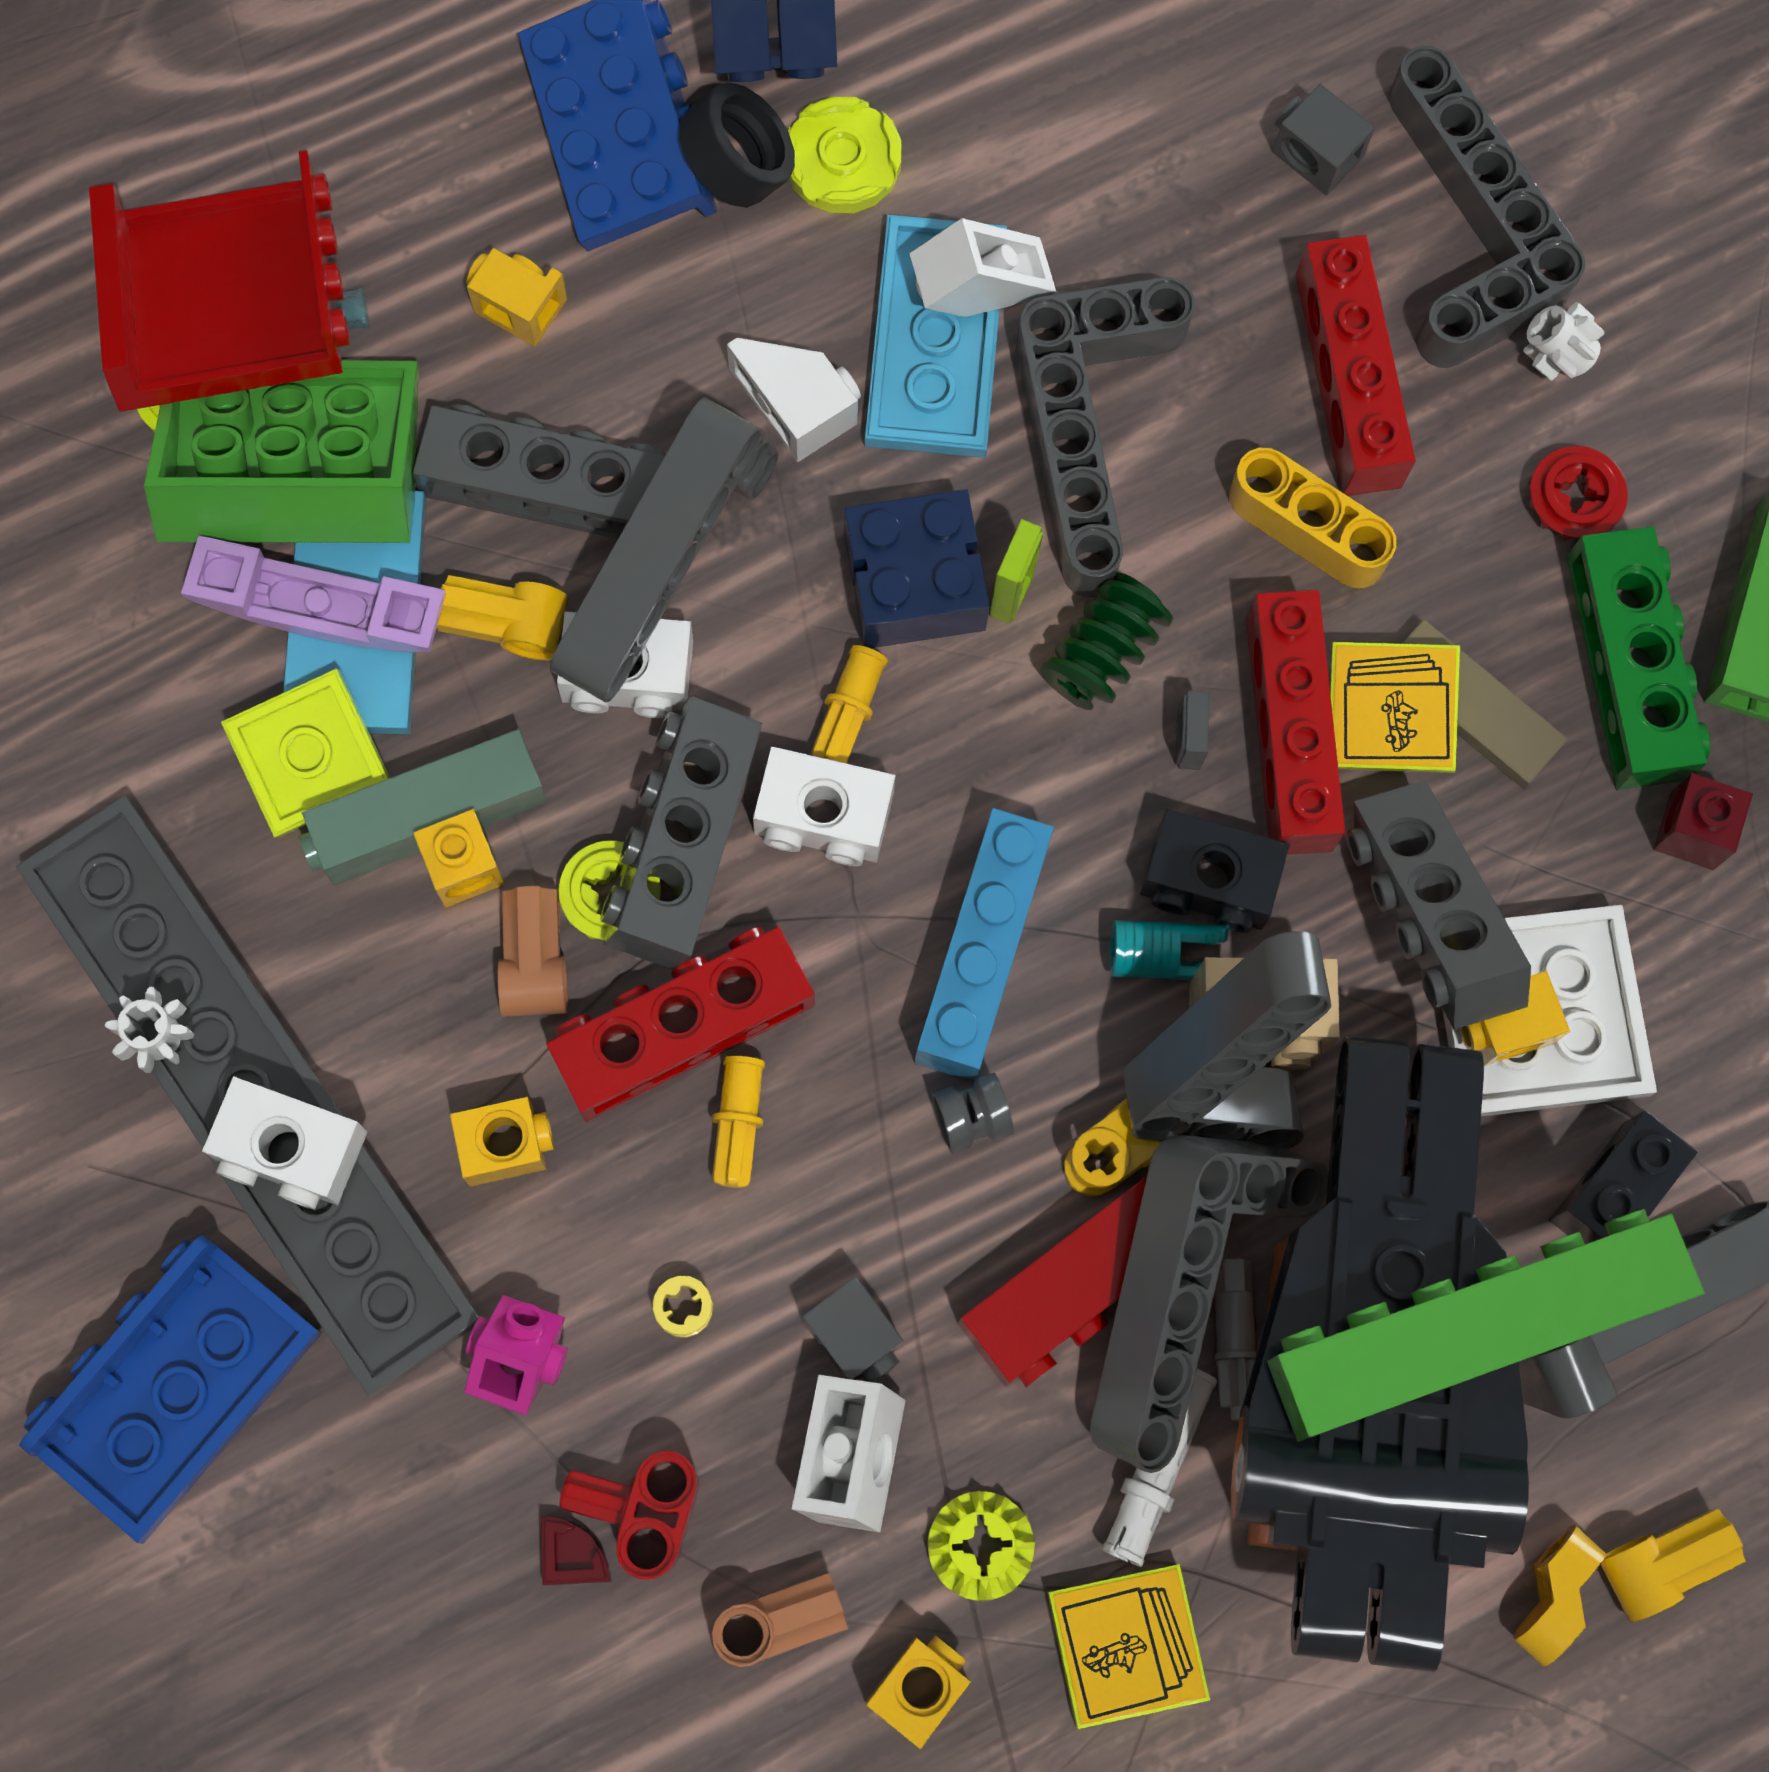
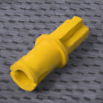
[811,645,888,764]
[712,1056,765,1188]

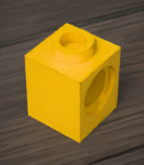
[413,809,505,908]
[1459,971,1570,1066]
[450,1097,554,1187]
[865,1635,971,1749]

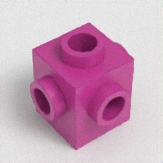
[464,1295,568,1416]

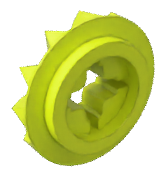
[559,841,661,940]
[928,1491,1035,1601]

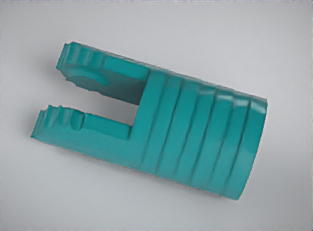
[1109,920,1229,980]

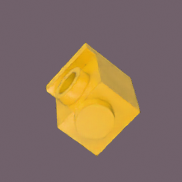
[466,248,567,347]

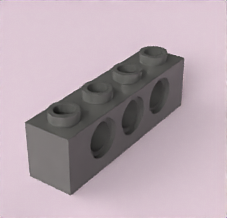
[413,404,666,539]
[600,696,762,970]
[1347,780,1531,1030]

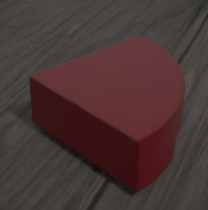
[541,1516,612,1585]

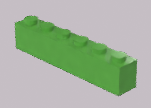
[1267,1209,1705,1442]

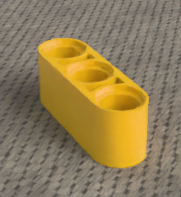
[1229,447,1396,589]

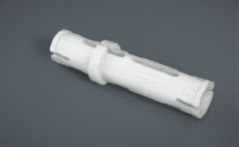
[1102,1369,1217,1567]

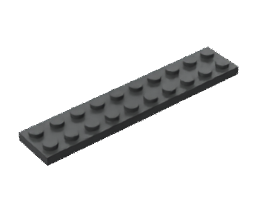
[15,795,480,1399]

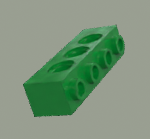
[1566,526,1710,790]

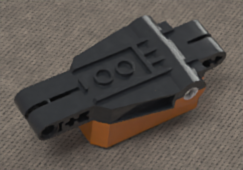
[1231,1035,1529,1672]

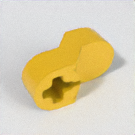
[1513,1525,1605,1667]

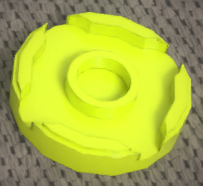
[788,97,901,214]

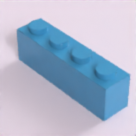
[914,808,1054,1082]

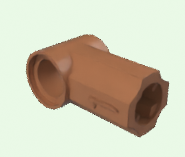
[498,886,568,1017]
[711,1572,848,1667]

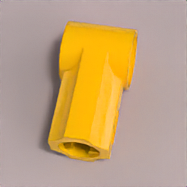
[437,575,569,661]
[1600,1509,1746,1623]

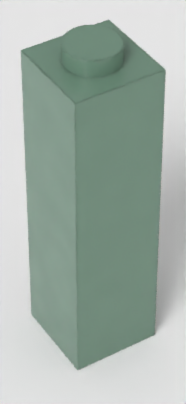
[298,729,548,885]

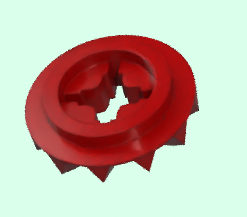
[1528,446,1628,541]

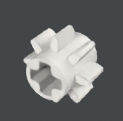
[1524,302,1604,381]
[105,987,194,1073]

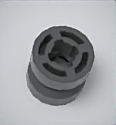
[932,1073,1014,1154]

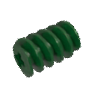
[1040,572,1173,710]

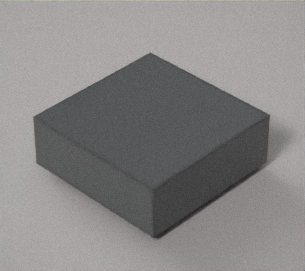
[1176,691,1210,770]

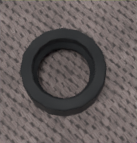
[679,82,795,208]

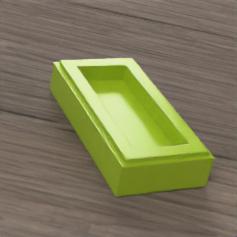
[990,519,1044,624]

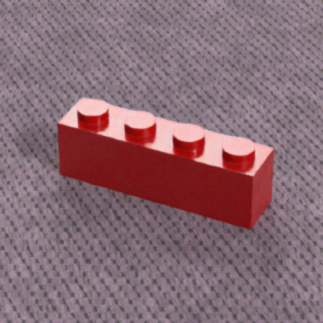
[958,1176,1147,1387]

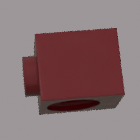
[1653,773,1753,870]

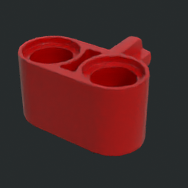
[560,1451,699,1580]

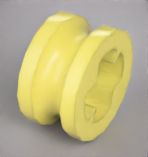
[653,1276,713,1338]

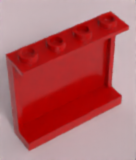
[89,150,351,412]

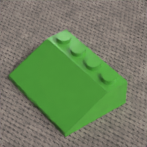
[144,360,419,543]

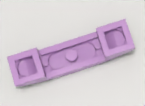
[181,535,446,653]

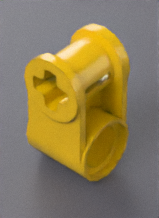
[1063,1098,1161,1197]

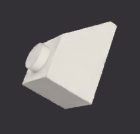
[909,218,1056,317]
[727,338,861,463]

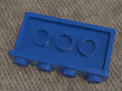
[518,0,717,251]
[19,1235,322,1544]

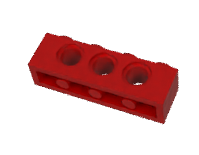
[1295,234,1416,496]
[1246,590,1345,855]
[546,927,815,1123]

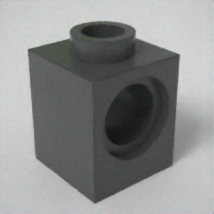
[1272,83,1375,196]
[802,1276,904,1383]

